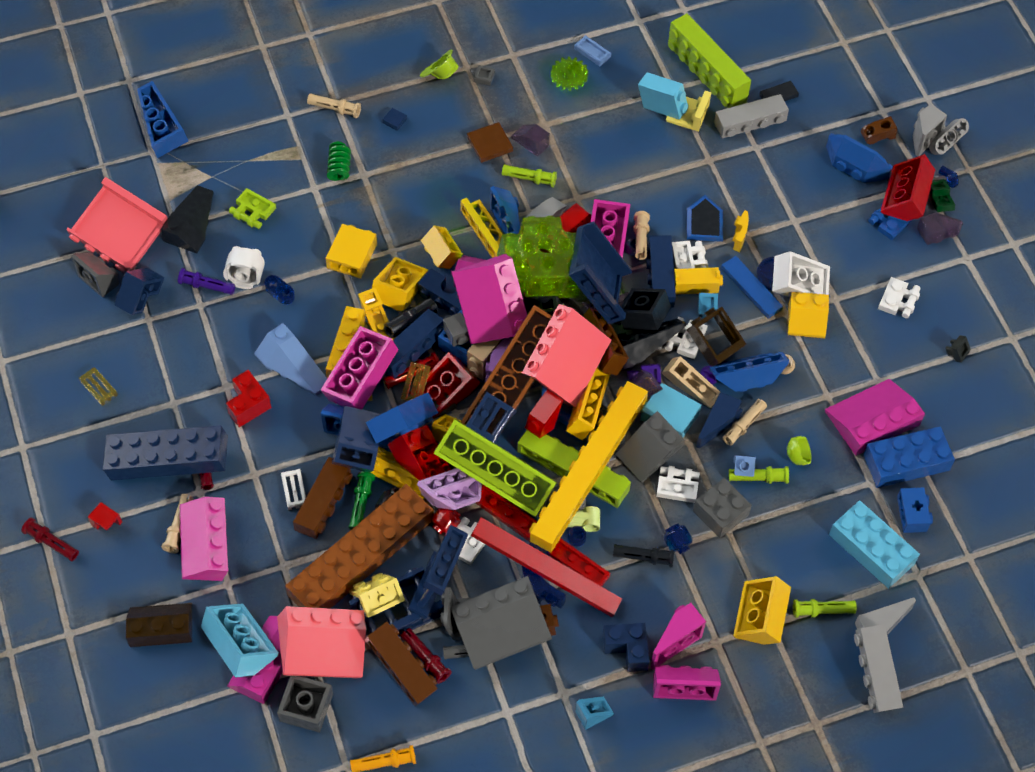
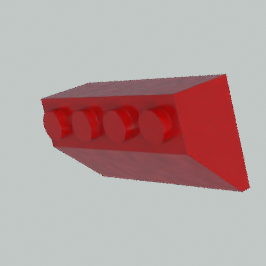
[881,154,935,221]

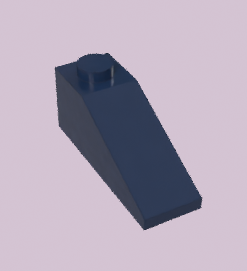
[696,392,743,448]

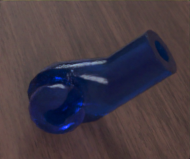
[938,166,959,188]

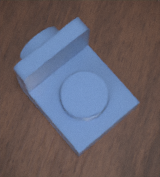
[733,455,756,477]

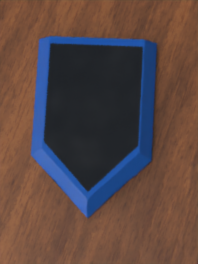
[687,195,723,242]

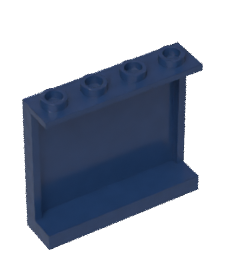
[569,221,632,324]

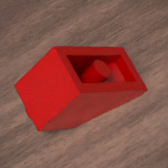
[525,390,563,438]

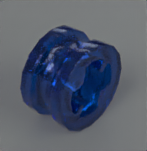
[568,526,586,547]

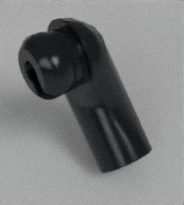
[375,487,399,509]

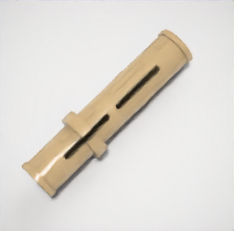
[723,399,767,446]

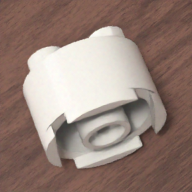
[223,246,265,289]

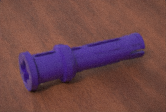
[178,268,236,295]

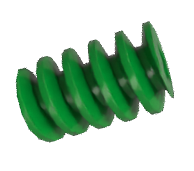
[327,141,351,181]

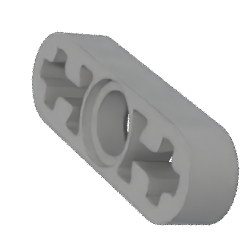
[929,118,969,155]

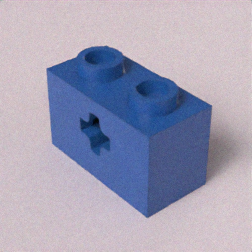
[897,487,933,533]

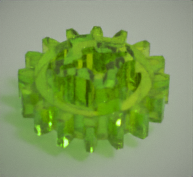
[551,56,588,91]

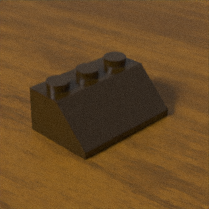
[126,603,192,647]

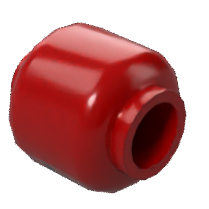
[431,508,461,535]

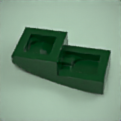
[929,179,955,212]

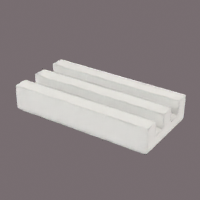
[281,469,306,510]

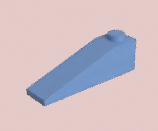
[254,323,327,395]

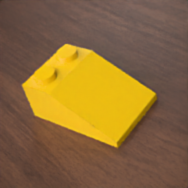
[372,257,428,311]

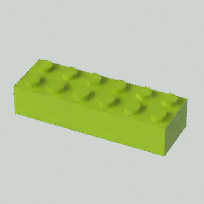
[668,13,751,108]
[434,419,557,517]

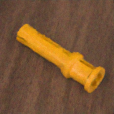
[350,745,416,772]

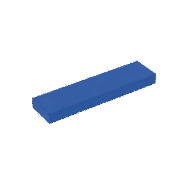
[721,256,783,318]

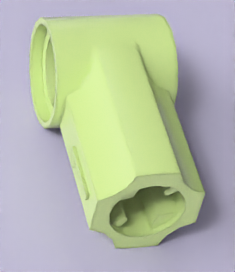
[567,506,600,532]

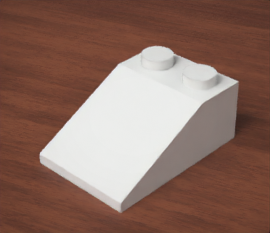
[772,251,830,297]

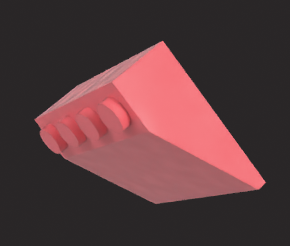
[277,606,366,678]

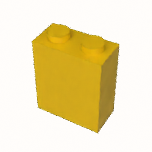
[326,224,377,278]

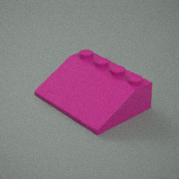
[451,254,527,344]
[824,379,925,456]

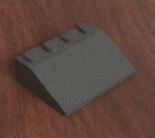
[451,576,552,670]

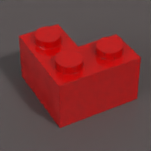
[226,370,272,427]

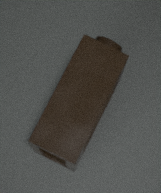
[686,307,747,366]

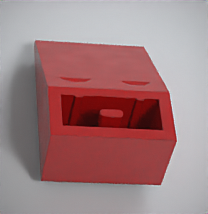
[388,425,451,481]

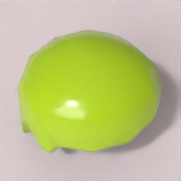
[787,436,812,466]

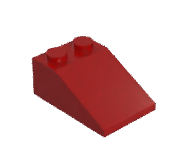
[409,352,481,419]

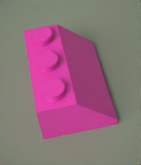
[653,665,721,701]

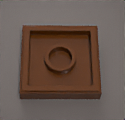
[467,122,513,163]

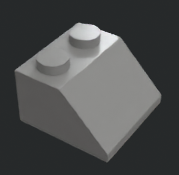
[912,103,947,157]

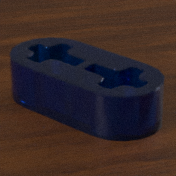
[264,275,295,305]

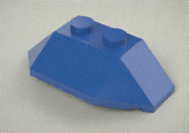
[826,133,893,183]
[710,352,789,392]

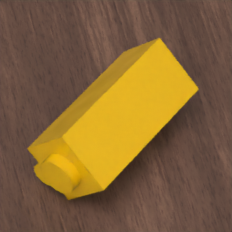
[674,267,723,295]

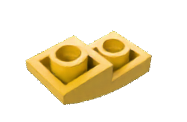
[732,210,749,252]

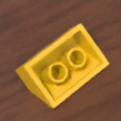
[733,576,791,645]

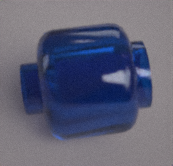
[663,523,693,555]

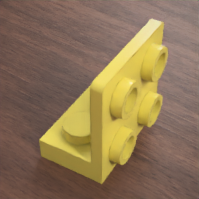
[666,91,712,132]
[349,573,405,618]

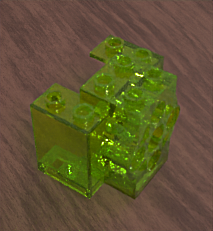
[497,216,580,298]

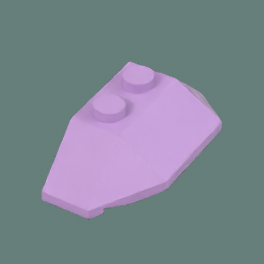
[417,468,481,510]

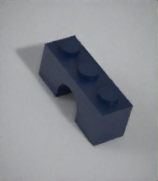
[418,268,461,316]

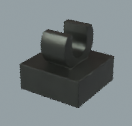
[946,335,971,363]

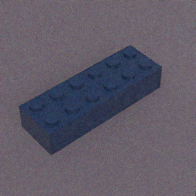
[103,425,228,480]

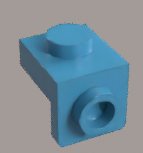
[698,293,718,320]

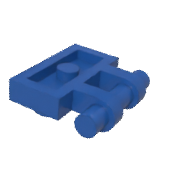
[868,203,912,240]

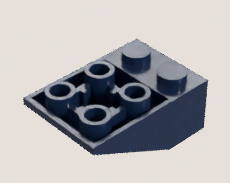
[332,406,381,472]

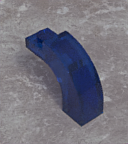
[522,542,566,609]

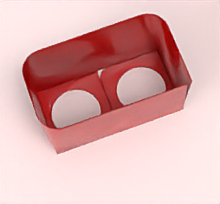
[552,203,591,245]

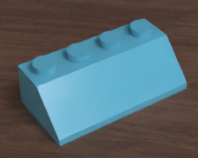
[201,604,279,677]

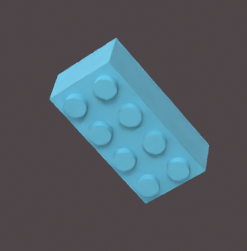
[829,500,920,589]

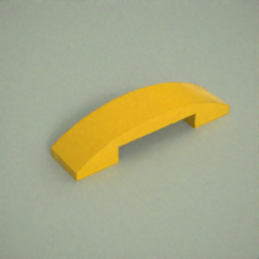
[358,287,396,340]

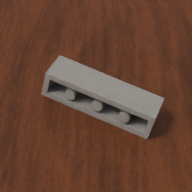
[714,94,789,138]
[854,624,903,713]

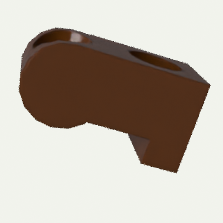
[861,116,897,145]

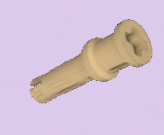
[307,93,361,118]
[633,211,650,260]
[161,494,193,553]

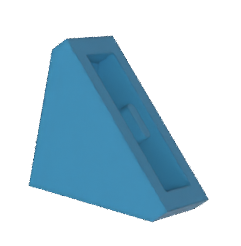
[575,696,614,730]

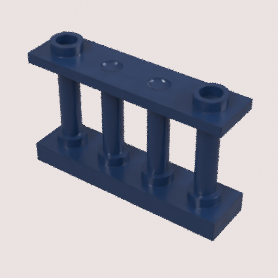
[408,525,468,619]
[349,566,444,650]

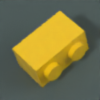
[421,225,463,269]

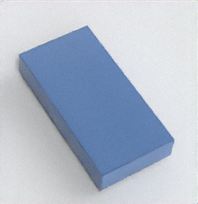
[574,35,611,67]

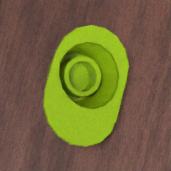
[420,50,458,79]

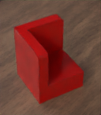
[88,502,122,530]

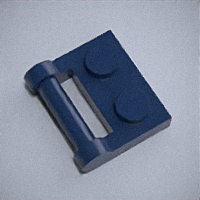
[466,392,517,444]

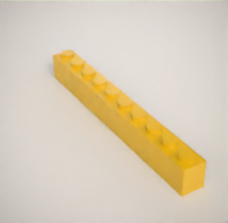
[529,381,648,552]

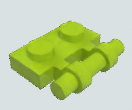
[229,188,276,229]

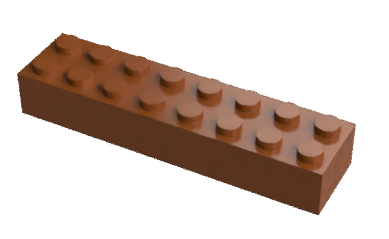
[461,305,552,438]
[285,484,434,609]

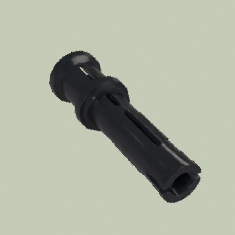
[613,544,675,568]

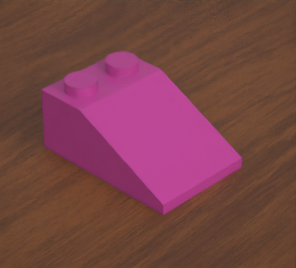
[651,603,706,670]

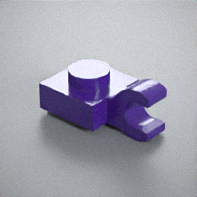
[627,364,661,385]

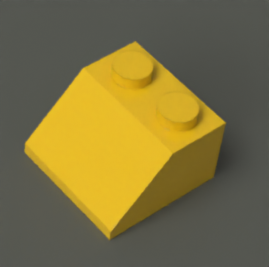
[788,292,829,338]

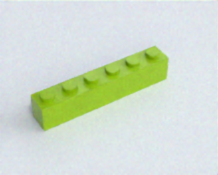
[517,430,631,508]

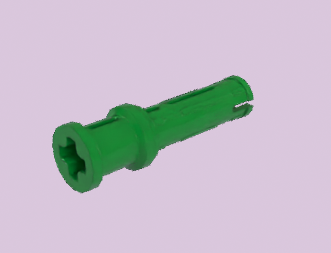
[348,471,375,530]

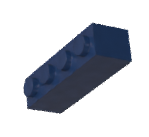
[646,235,676,307]
[385,309,444,379]

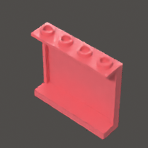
[66,177,168,273]
[522,304,611,408]

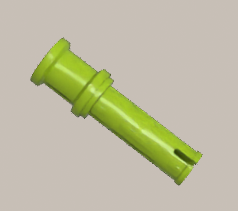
[502,164,557,188]
[728,466,789,484]
[793,599,857,618]

